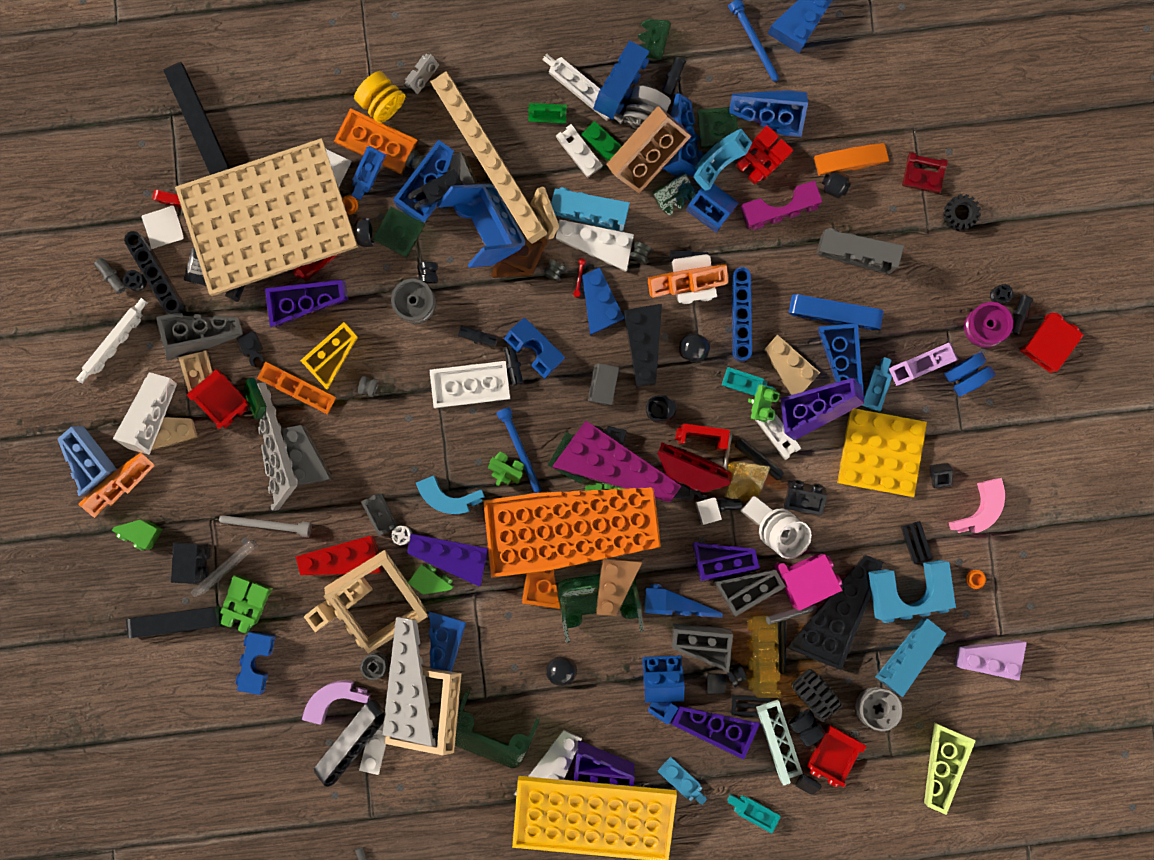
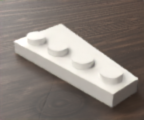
[556,220,634,272]
[515,730,582,796]

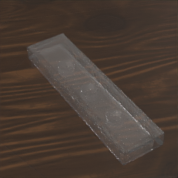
[190,540,258,597]

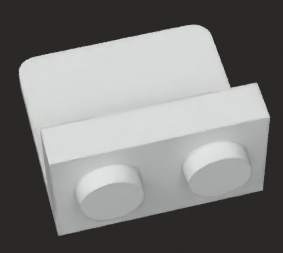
[672,254,717,304]

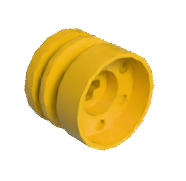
[354,71,406,123]

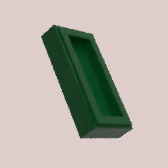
[243,378,267,420]

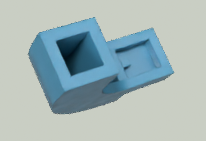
[694,129,752,191]
[416,476,485,514]

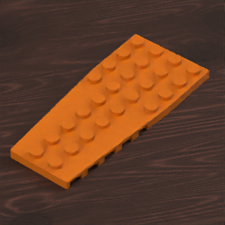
[483,487,661,577]

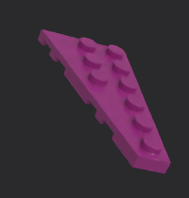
[552,421,681,503]

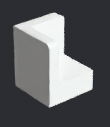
[740,496,772,525]
[695,498,722,525]

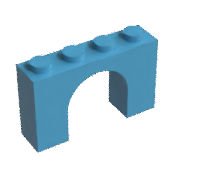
[868,560,956,623]

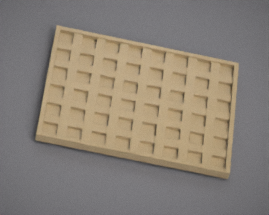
[175,138,358,296]

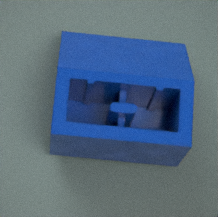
[686,184,739,233]
[642,655,685,703]

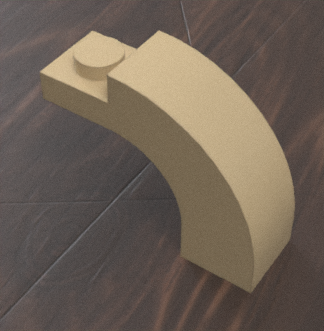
[304,577,373,632]

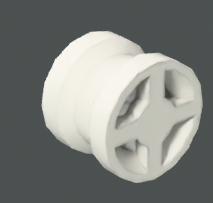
[391,526,412,545]

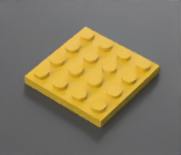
[837,409,927,497]

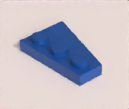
[582,267,624,335]
[429,611,466,672]

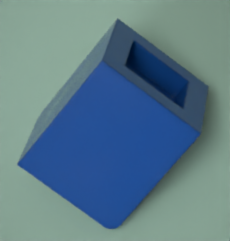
[647,702,678,724]

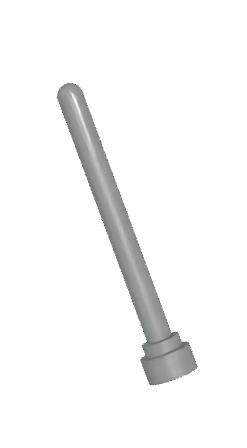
[219,516,312,538]

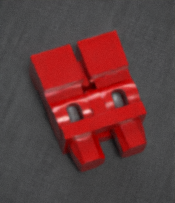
[735,125,794,185]

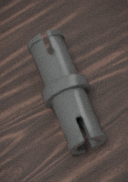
[94,258,127,294]

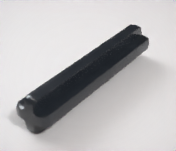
[735,438,784,480]
[774,620,787,674]

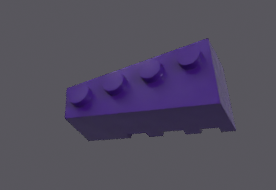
[265,280,348,327]
[780,378,864,441]
[407,534,488,587]
[670,706,760,760]

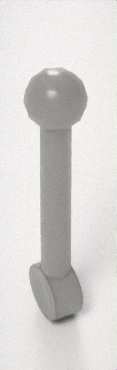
[722,433,732,471]

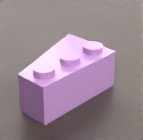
[955,640,1027,680]

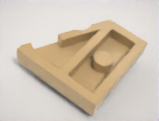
[530,187,559,240]

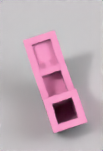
[949,478,1005,533]

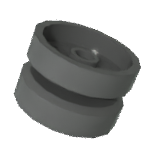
[391,278,436,324]

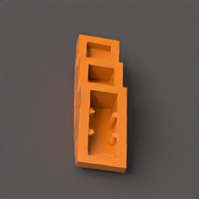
[814,143,889,176]
[648,265,728,298]
[257,362,336,414]
[78,453,155,518]

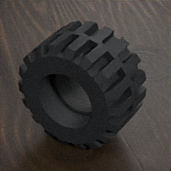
[791,668,842,722]

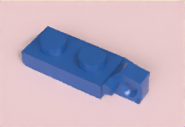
[352,146,386,200]

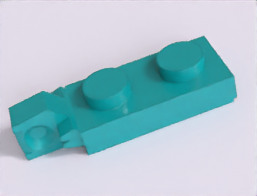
[721,367,776,397]
[727,793,781,833]

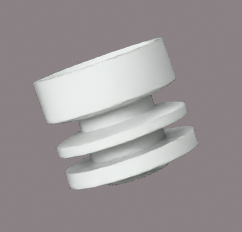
[759,508,812,559]

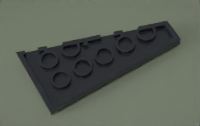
[786,555,884,670]

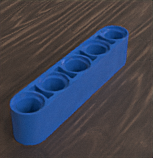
[731,267,752,362]
[789,294,884,330]

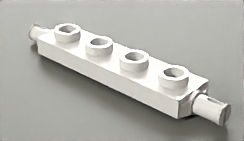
[543,54,623,124]
[76,298,148,384]

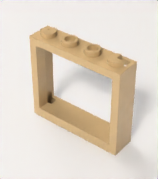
[324,550,428,653]
[385,667,461,755]

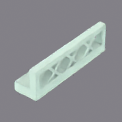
[756,700,803,786]

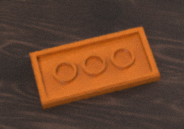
[334,108,419,175]

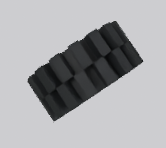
[943,194,981,231]

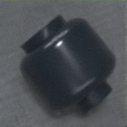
[822,171,852,198]

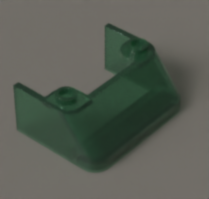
[558,574,644,643]
[455,687,540,768]

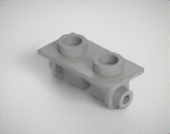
[404,54,439,95]

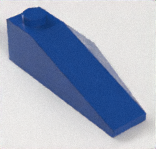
[662,93,703,176]
[393,140,454,223]

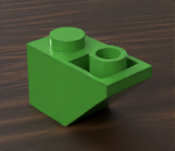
[112,520,163,551]
[408,563,454,595]

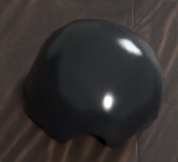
[353,218,374,247]
[679,334,710,363]
[645,395,676,424]
[546,656,577,686]

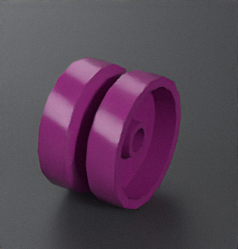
[964,302,1013,348]

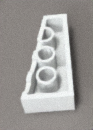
[113,372,177,455]

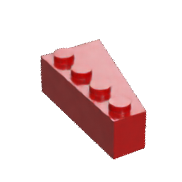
[295,535,384,575]

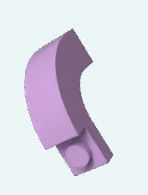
[889,342,959,386]
[302,680,372,725]

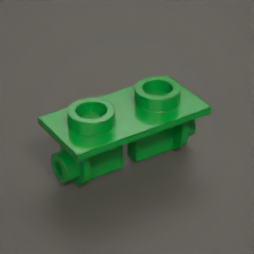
[528,103,567,124]

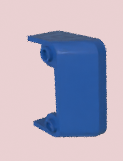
[437,184,525,268]

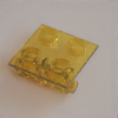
[725,461,770,501]

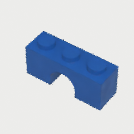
[504,317,565,379]
[235,631,276,695]

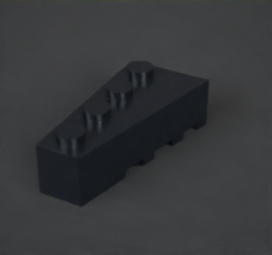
[623,304,662,388]

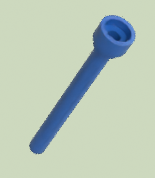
[728,0,779,82]
[496,407,542,493]

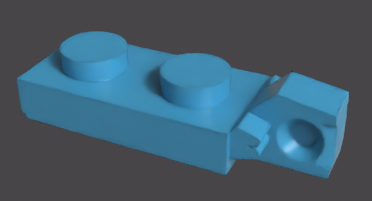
[861,357,892,412]
[658,756,707,805]

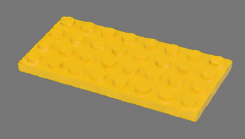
[512,776,677,860]

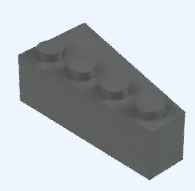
[816,228,904,275]

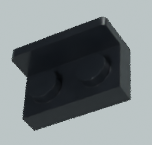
[784,480,827,516]

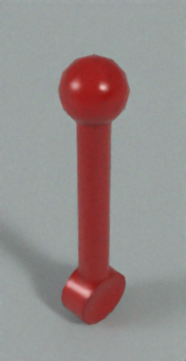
[573,258,586,298]

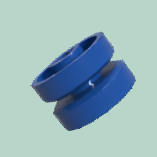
[944,351,996,397]

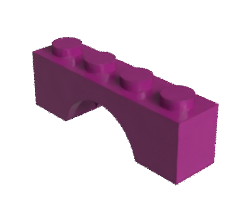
[740,180,822,230]

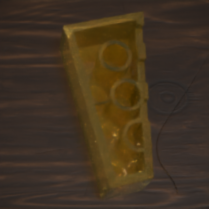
[748,615,781,698]

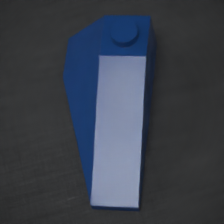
[729,90,808,137]
[644,584,723,617]

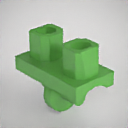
[748,385,780,423]
[488,452,524,486]

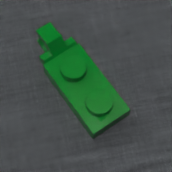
[581,121,622,162]

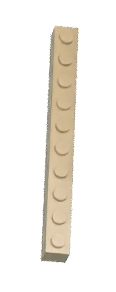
[431,72,548,244]

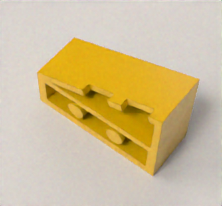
[300,322,358,389]

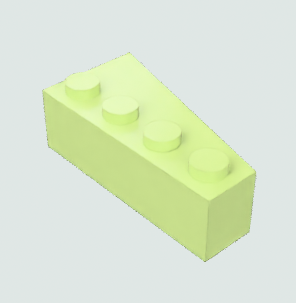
[924,722,975,815]

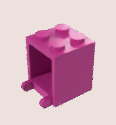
[774,553,842,611]

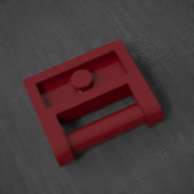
[902,152,948,194]

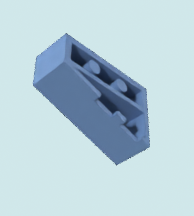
[58,426,117,496]

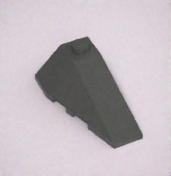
[156,313,243,361]

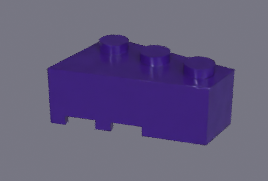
[692,542,759,582]
[574,740,635,786]

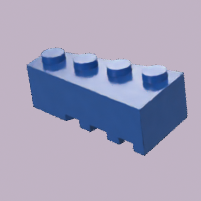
[768,0,833,53]
[593,40,649,120]
[818,323,864,397]

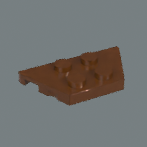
[490,220,548,278]

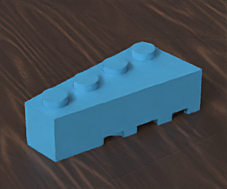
[551,187,630,232]
[875,617,946,697]

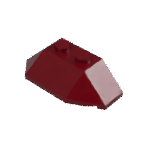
[657,442,733,493]

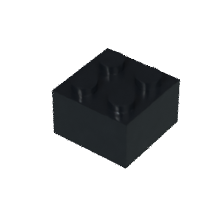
[171,542,210,584]

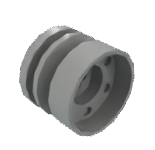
[622,86,671,129]
[855,687,903,731]

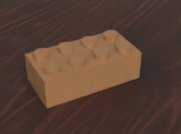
[606,106,691,194]

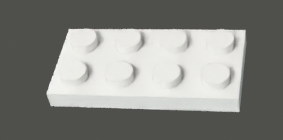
[430,361,510,408]

